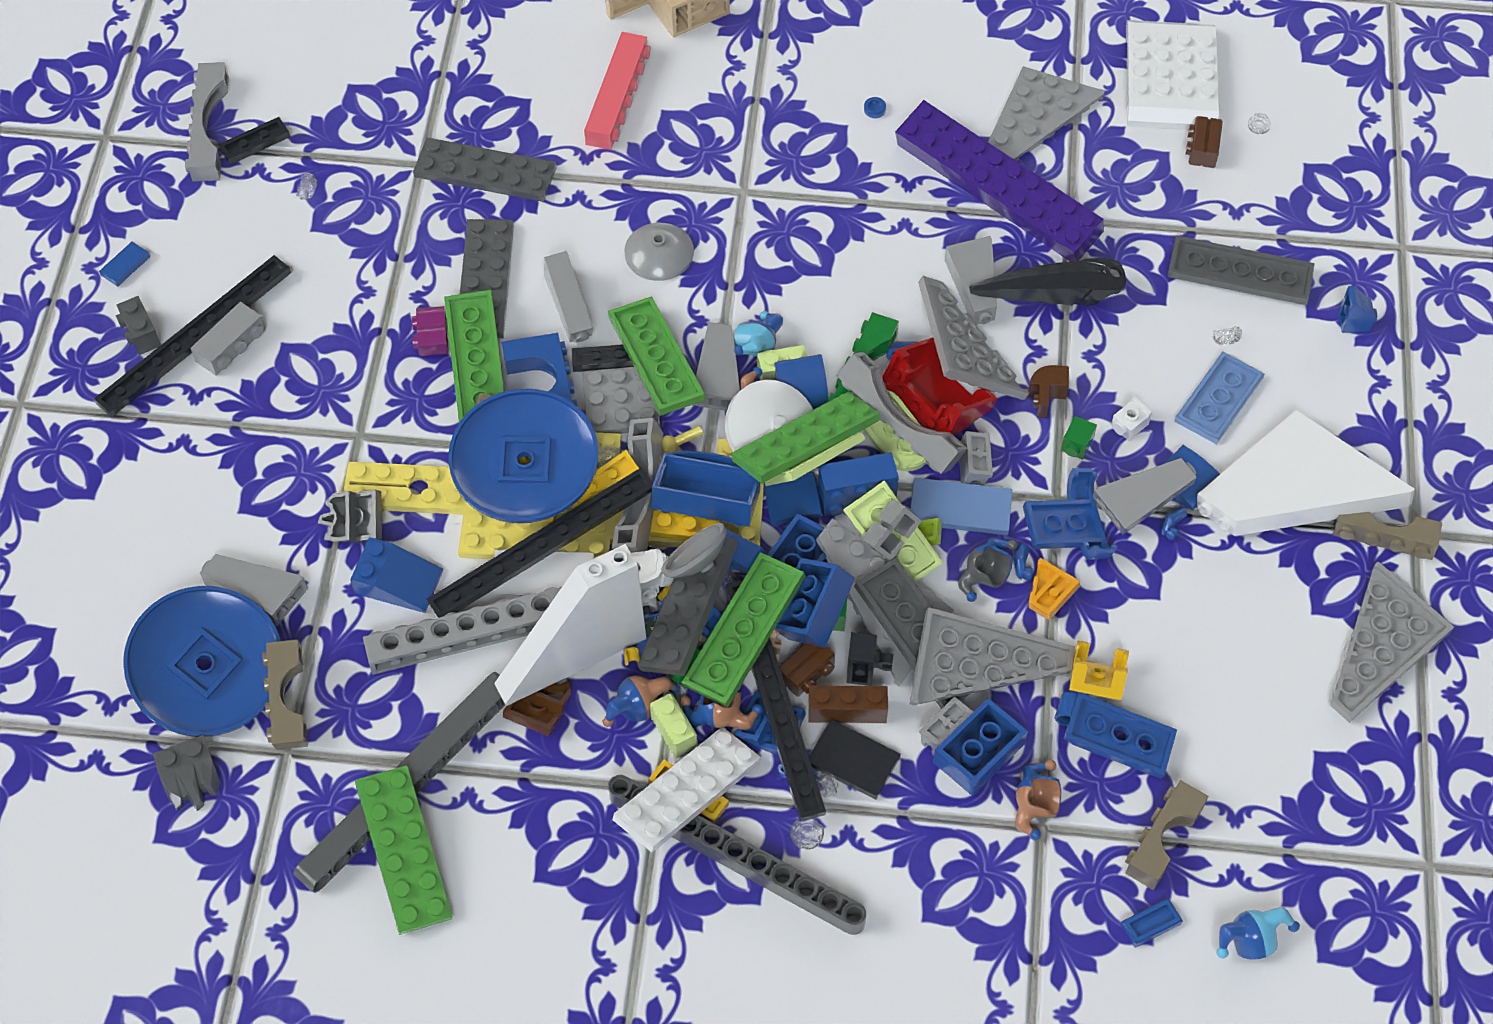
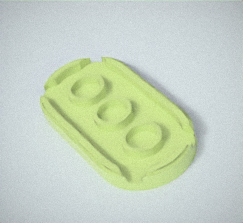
[863,390,928,471]

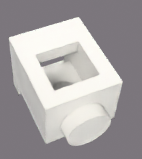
[1111,396,1152,441]

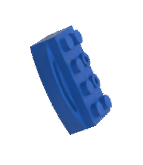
[651,451,760,527]

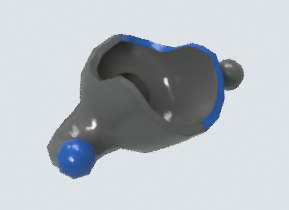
[958,538,1018,602]

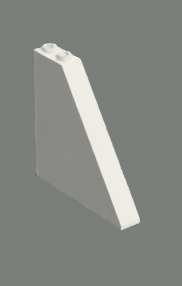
[1197,410,1415,536]
[495,544,646,706]

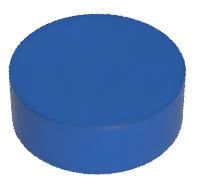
[864,97,886,118]

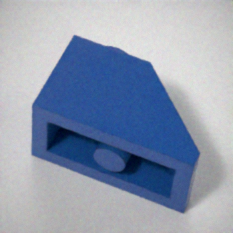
[1338,286,1377,333]

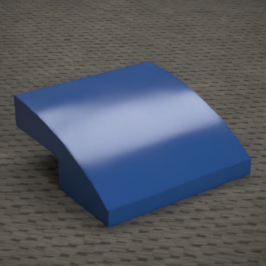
[774,354,829,408]
[1164,445,1220,511]
[764,472,823,527]
[734,691,806,755]

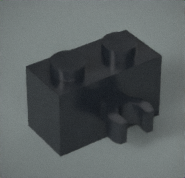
[846,631,894,686]

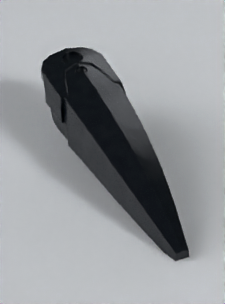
[969,258,1126,306]

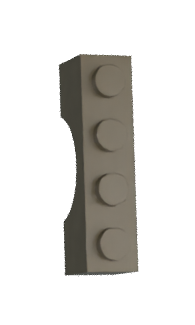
[1333,512,1443,560]
[262,639,308,750]
[1125,780,1209,890]

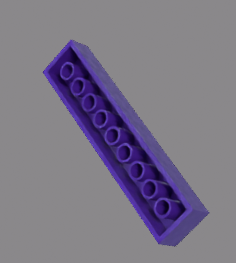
[895,100,1104,262]

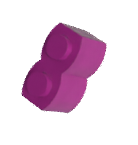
[412,306,448,356]

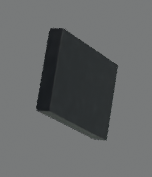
[809,719,901,800]

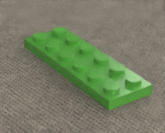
[444,290,505,423]
[608,296,705,416]
[731,391,880,484]
[682,552,806,708]
[355,765,452,935]

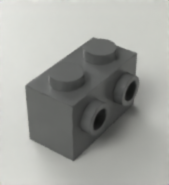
[115,296,161,355]

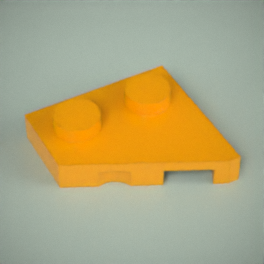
[1029,558,1080,620]

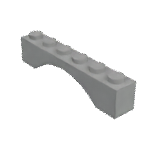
[185,62,229,181]
[837,352,968,474]
[612,418,663,553]

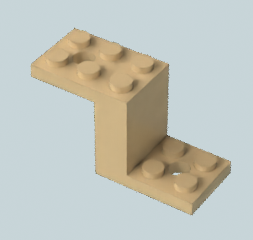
[605,0,730,38]

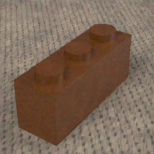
[808,685,888,723]

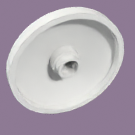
[725,380,813,452]

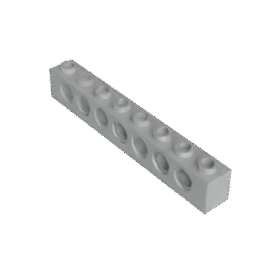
[363,587,562,675]

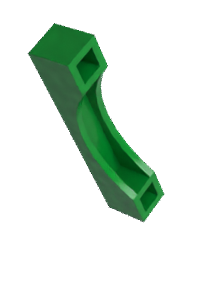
[828,312,899,402]

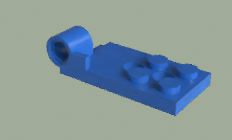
[1054,692,1177,779]

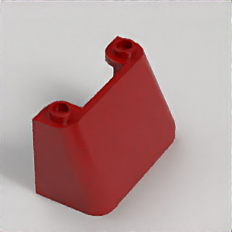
[882,337,998,436]

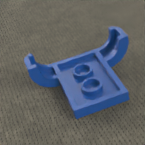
[1022,468,1118,560]

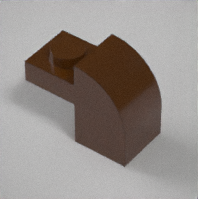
[1028,365,1069,418]

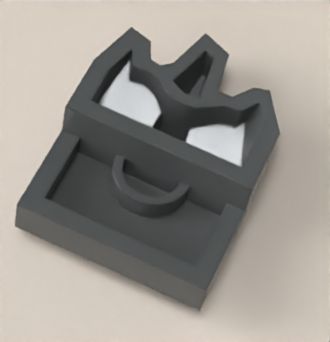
[318,489,382,543]
[152,735,221,811]

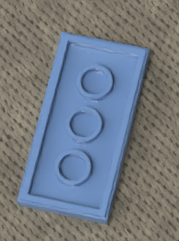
[1174,351,1265,445]
[910,478,1013,535]

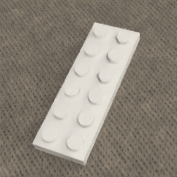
[613,728,761,853]

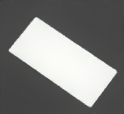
[492,550,594,595]

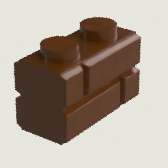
[1185,116,1223,168]
[779,643,835,697]

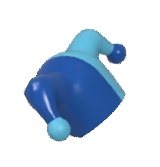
[734,311,783,357]
[1216,907,1300,960]

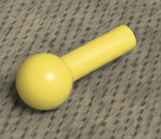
[661,425,703,453]

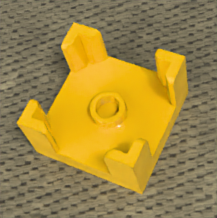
[1069,640,1129,700]

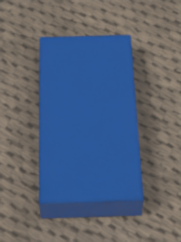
[99,241,150,287]
[1120,898,1183,948]

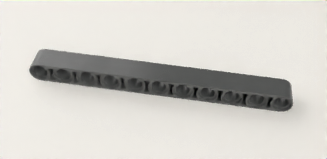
[293,672,505,893]
[608,775,866,935]

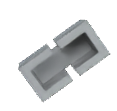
[861,499,922,561]

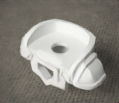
[631,549,674,613]

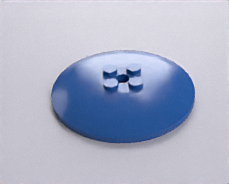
[448,389,599,523]
[123,586,281,737]

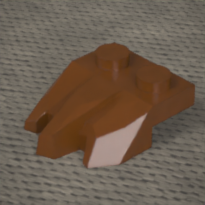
[503,682,571,737]

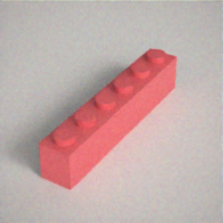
[584,32,651,150]

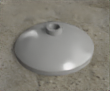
[624,222,694,281]
[661,523,727,578]

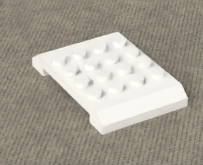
[1126,20,1219,130]

